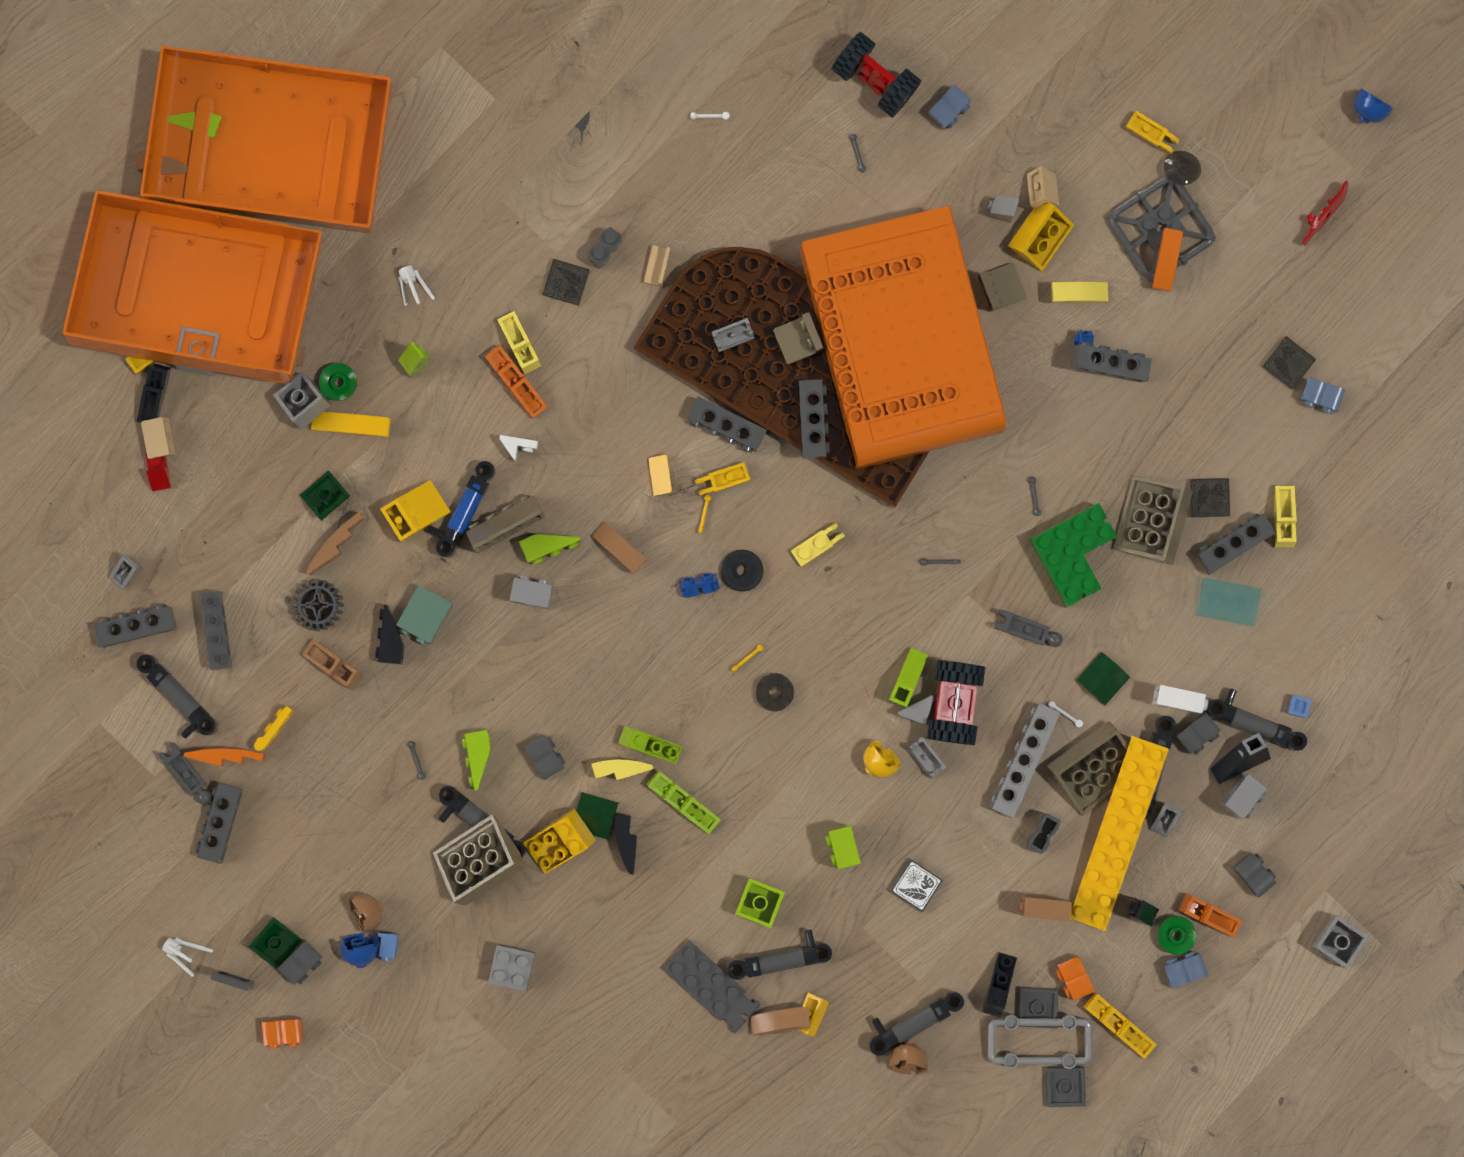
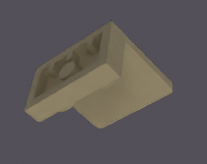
[978,263,1027,312]
[773,312,823,364]

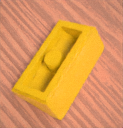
[648,455,672,496]
[798,992,829,1037]

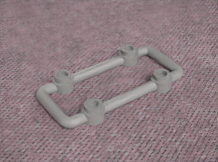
[988,1014,1092,1069]

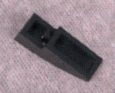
[136,363,171,423]
[615,815,637,875]

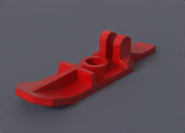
[1302,181,1349,246]

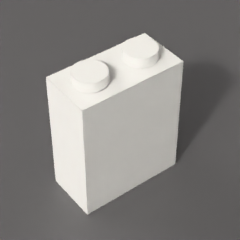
[1152,685,1208,714]

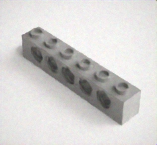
[990,703,1060,818]

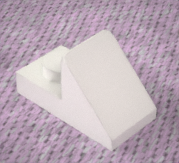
[499,435,539,462]

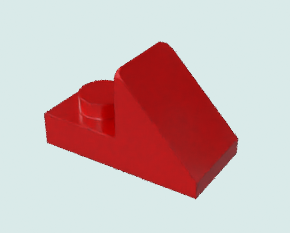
[145,453,171,491]

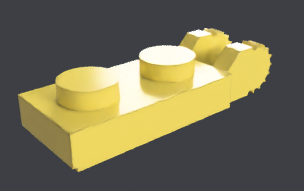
[791,523,845,567]

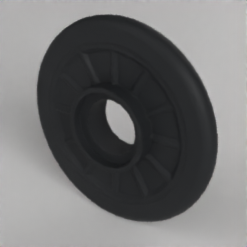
[721,550,763,592]

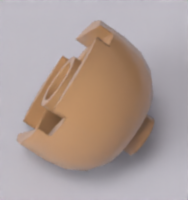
[348,894,384,934]
[889,1041,928,1075]

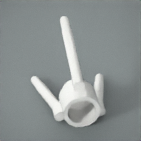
[398,265,435,306]
[162,937,213,977]

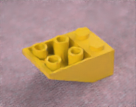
[380,480,451,543]
[523,808,596,874]

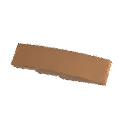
[306,512,365,576]

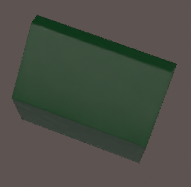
[300,471,350,521]
[1076,652,1130,706]
[576,792,619,840]
[248,917,302,969]

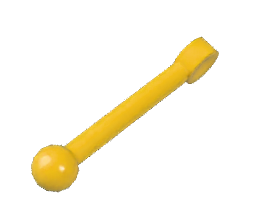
[698,494,712,534]
[731,644,764,672]

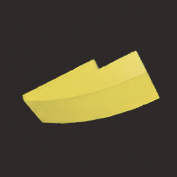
[1051,282,1109,304]
[497,311,541,374]
[1274,486,1297,548]
[592,760,654,780]

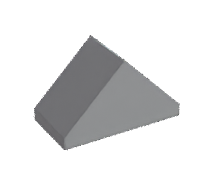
[109,554,143,590]
[897,696,934,725]
[1150,802,1183,837]

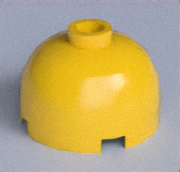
[863,740,901,778]

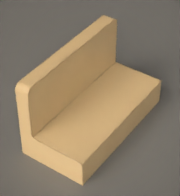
[1027,166,1059,208]
[644,245,671,287]
[141,417,176,459]

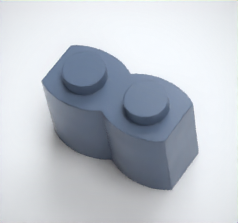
[928,85,971,130]
[1300,377,1345,414]
[1163,951,1209,988]

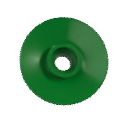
[319,363,357,401]
[1157,916,1196,955]

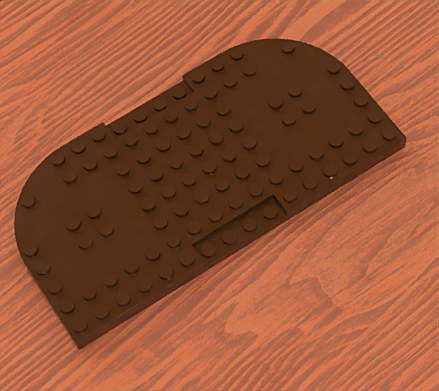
[634,247,929,508]

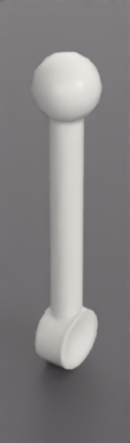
[690,112,730,120]
[1048,701,1083,727]

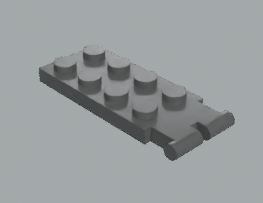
[664,940,761,1033]

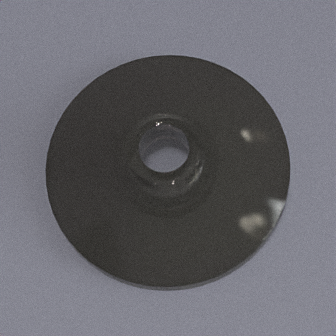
[1163,151,1201,185]

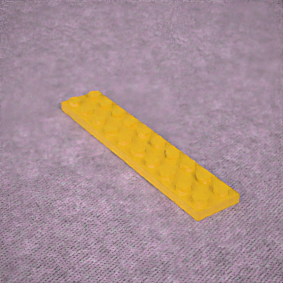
[1071,736,1169,931]

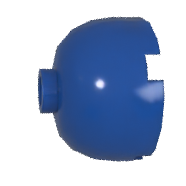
[1354,89,1393,124]
[339,933,379,968]

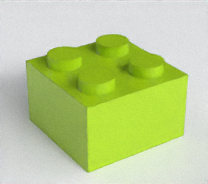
[825,826,861,869]
[735,878,785,928]

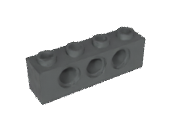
[1071,342,1152,383]
[799,379,830,459]
[688,396,767,453]
[1196,513,1276,575]
[200,591,233,670]
[94,604,177,648]
[196,783,244,864]

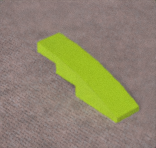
[646,770,721,834]

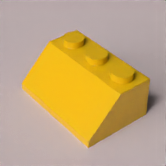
[1008,202,1074,272]

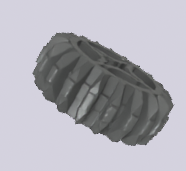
[292,579,344,631]

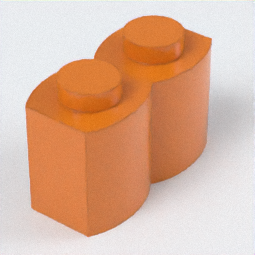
[1055,956,1095,1001]
[262,1018,304,1049]

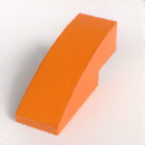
[1152,228,1183,292]
[1178,893,1242,938]

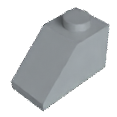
[987,195,1019,223]

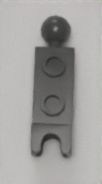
[993,609,1063,647]
[158,742,212,805]

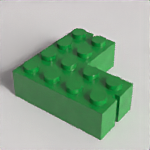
[1029,503,1117,608]

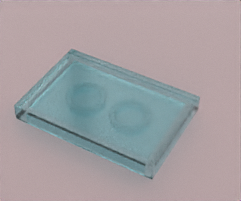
[1196,578,1261,627]

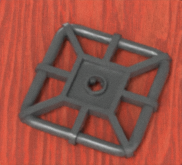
[1107,174,1216,282]

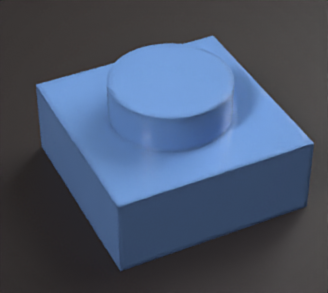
[1287,695,1312,719]

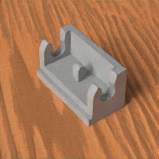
[712,318,754,352]
[906,737,946,779]

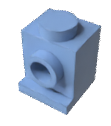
[378,932,399,961]

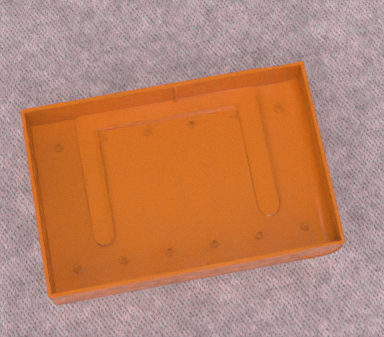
[140,45,392,233]
[63,190,324,383]
[799,206,1007,469]

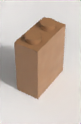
[1018,896,1072,921]

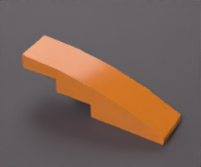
[484,345,548,418]
[183,748,266,766]

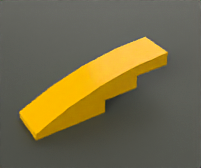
[311,412,391,437]
[1083,992,1157,1059]

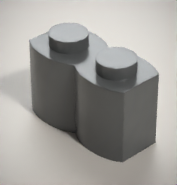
[588,227,622,269]
[1175,712,1221,755]
[525,735,566,780]
[1027,813,1060,854]
[1233,853,1276,898]
[278,941,323,985]

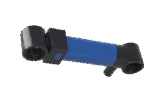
[427,461,496,558]

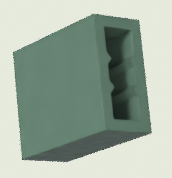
[396,585,454,645]

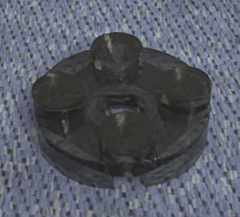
[756,673,794,712]

